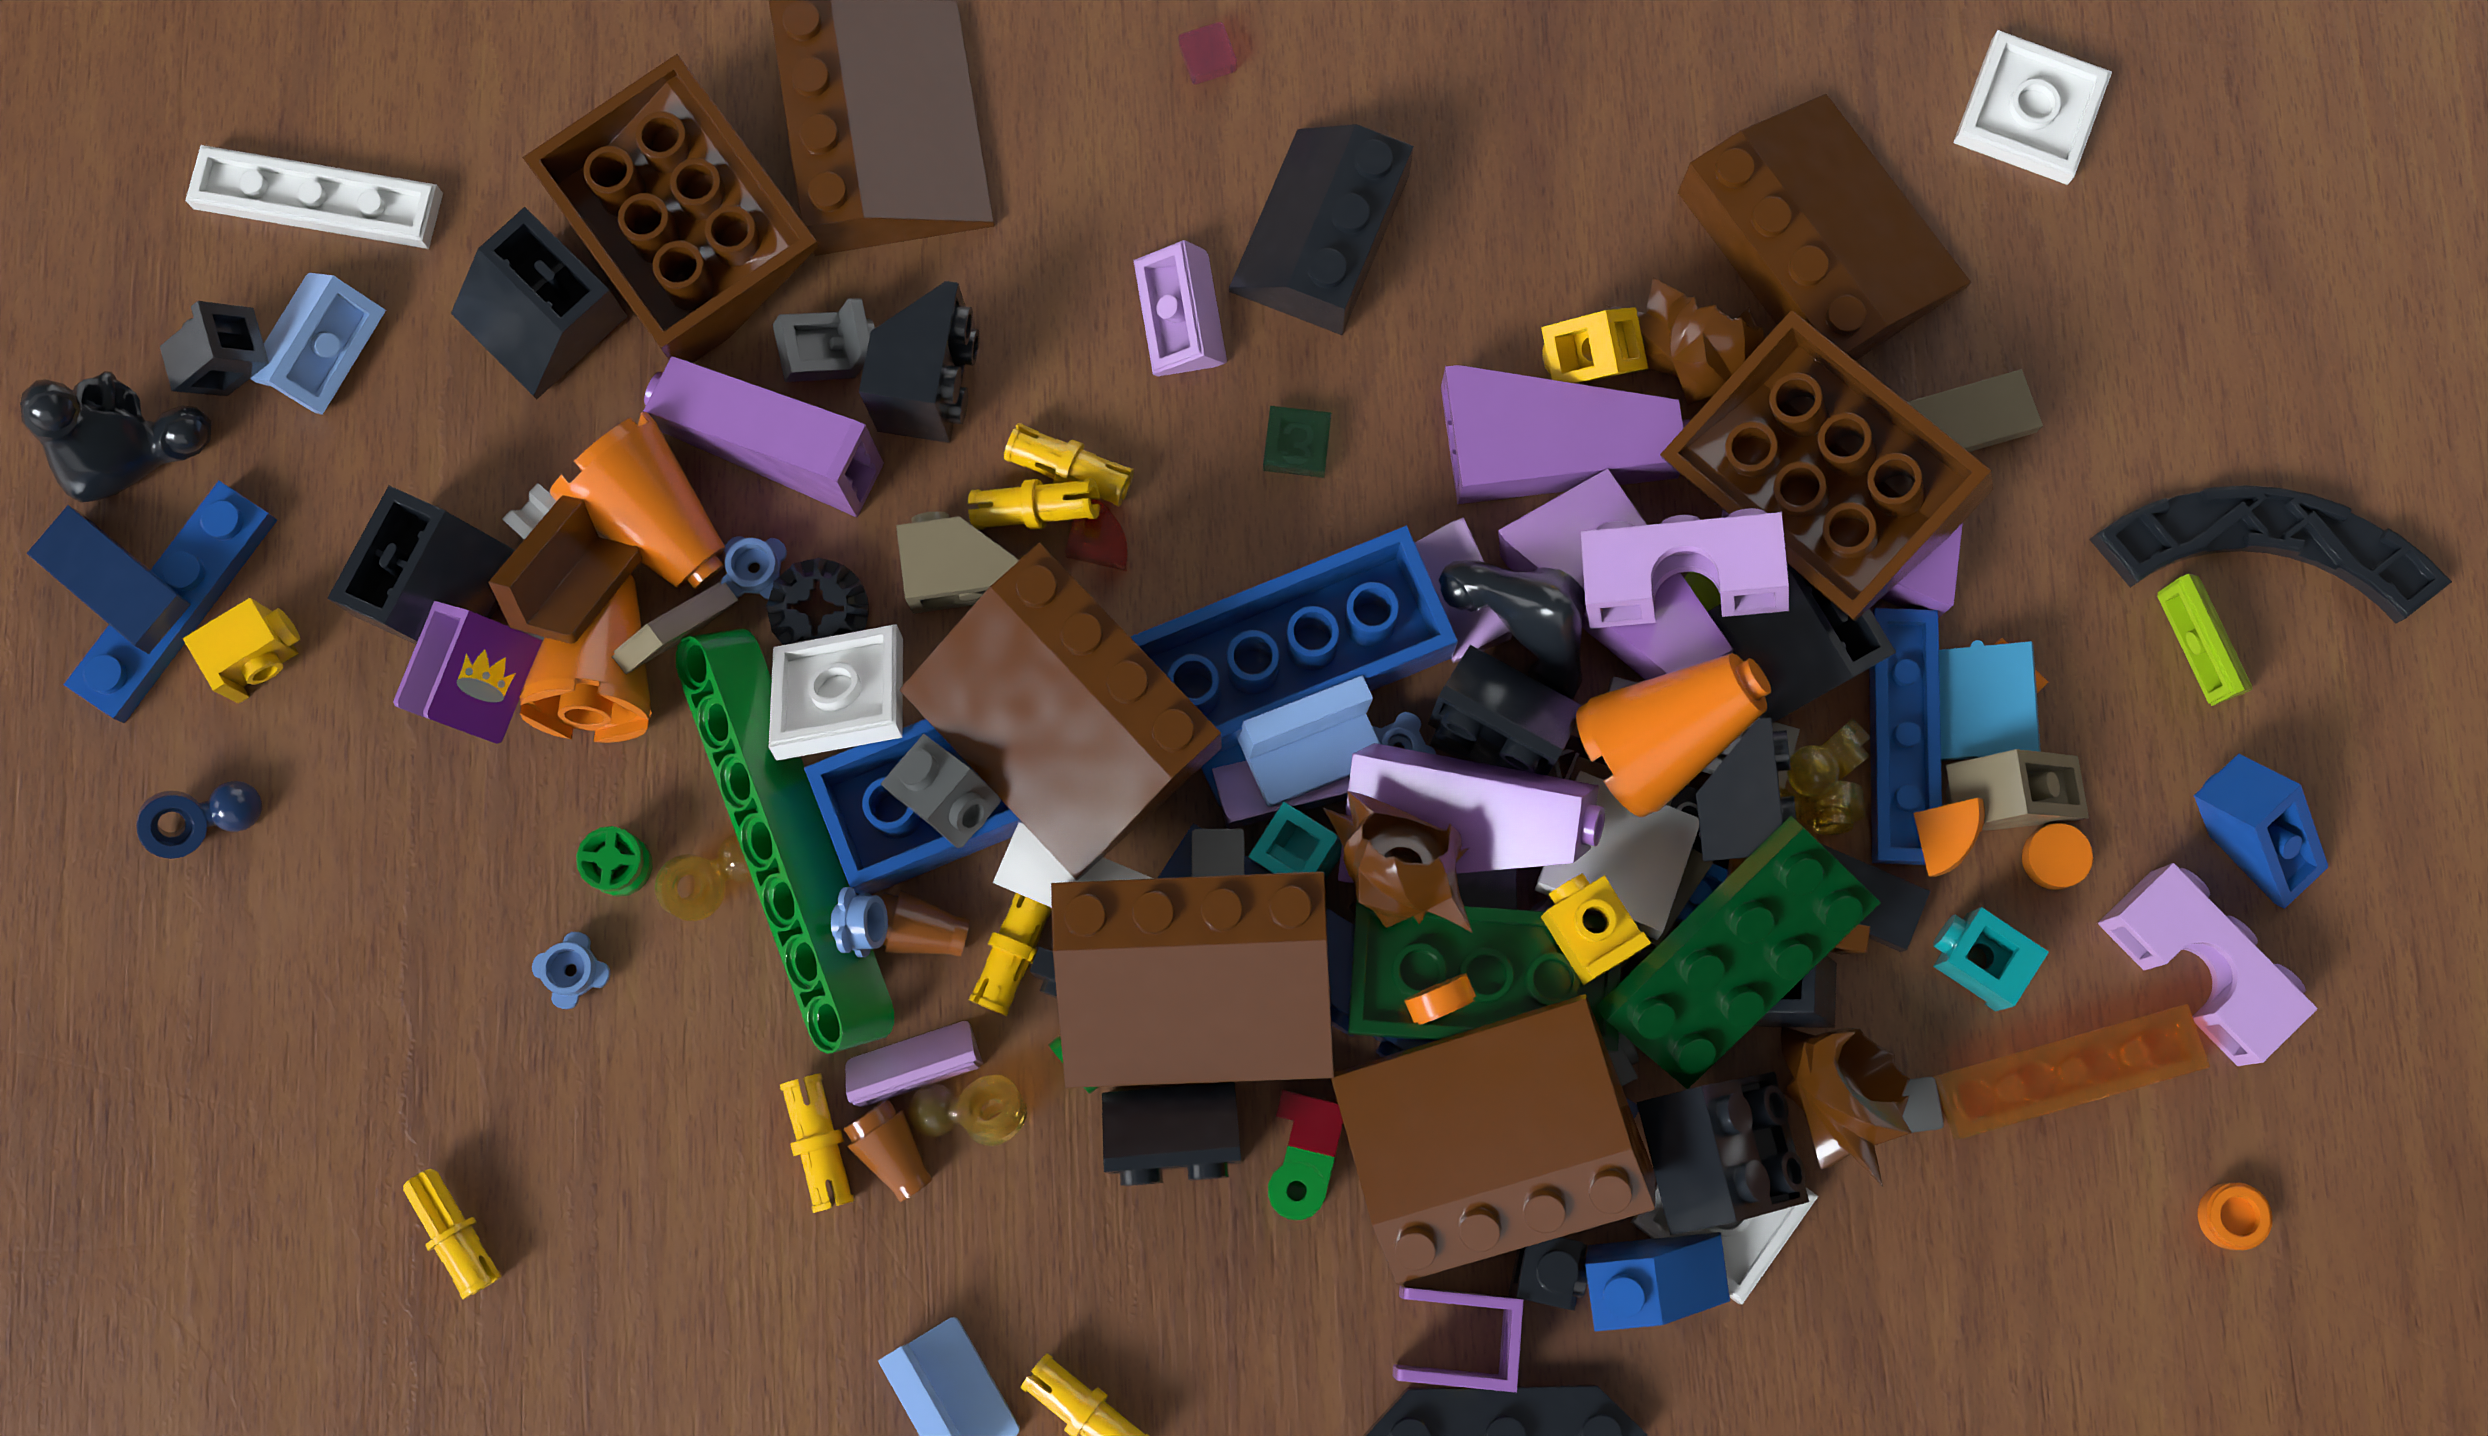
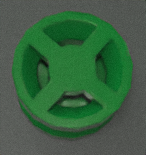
[576,826,653,897]

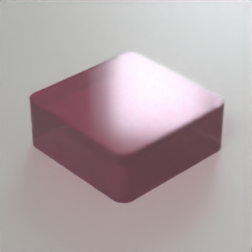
[1178,22,1237,84]

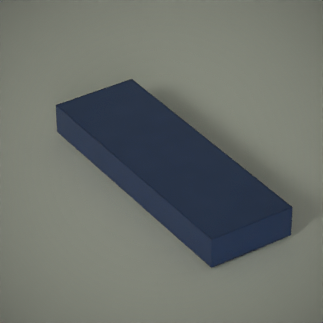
[27,505,191,654]

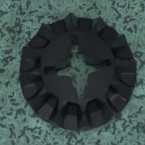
[766,557,869,645]

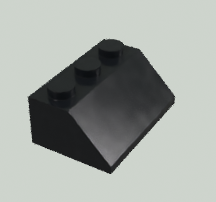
[1229,124,1414,335]

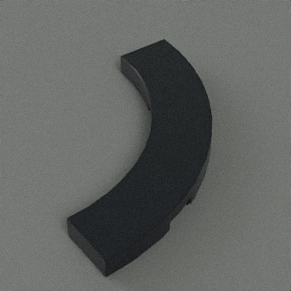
[2089,485,2452,624]

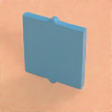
[1939,640,2041,761]

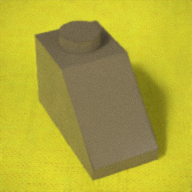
[896,512,1019,614]
[1946,749,2089,830]

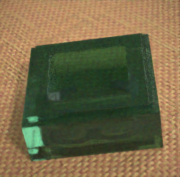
[1263,406,1332,478]

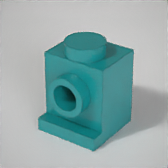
[1248,801,1342,879]
[1933,907,2049,1012]

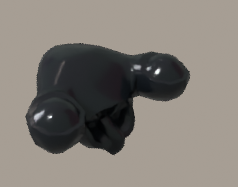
[20,371,211,503]
[1438,561,1586,700]

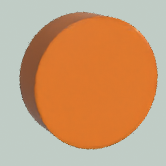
[2022,823,2093,890]
[1404,974,1476,1024]
[2198,1183,2273,1250]

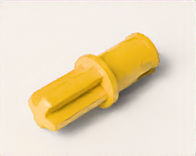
[403,1168,502,1300]

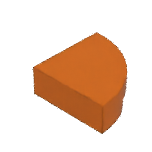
[1913,797,1985,877]

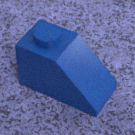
[2194,754,2329,909]
[1585,1232,1730,1332]

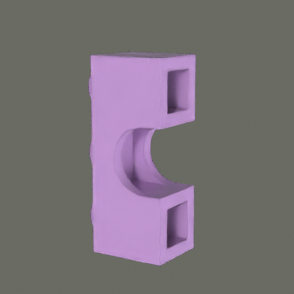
[1581,508,1789,629]
[2098,863,2318,1066]

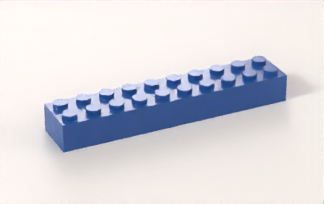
[804,526,1458,895]

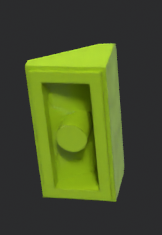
[2157,574,2253,706]

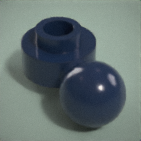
[136,781,262,859]

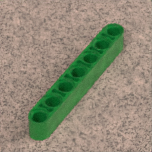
[676,629,894,1054]

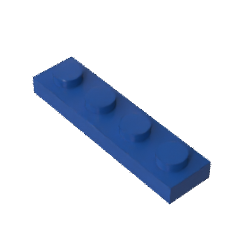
[63,481,277,724]
[1869,608,1942,865]

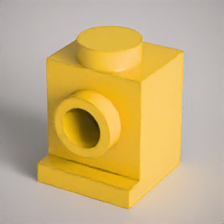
[1541,307,1648,384]
[183,598,300,704]
[1541,873,1651,985]

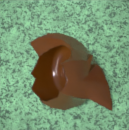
[1606,277,1765,406]
[1323,791,1473,933]
[1781,1027,1912,1187]

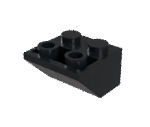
[451,207,628,400]
[859,281,979,443]
[327,485,515,645]
[1708,564,1896,723]
[1428,645,1582,775]
[1696,718,1797,861]
[1636,1072,1810,1235]
[1102,1082,1241,1186]

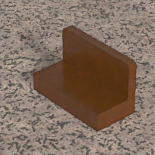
[489,495,642,644]

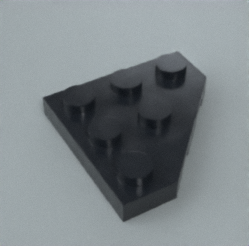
[1363,1385,1648,1436]

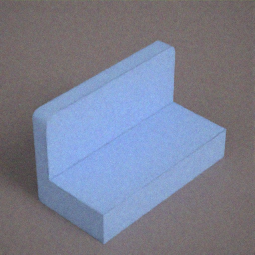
[250,273,386,415]
[1238,675,1380,807]
[878,1317,1020,1436]

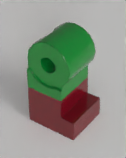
[1268,1090,1343,1220]

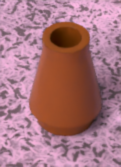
[881,890,970,957]
[843,1099,933,1202]

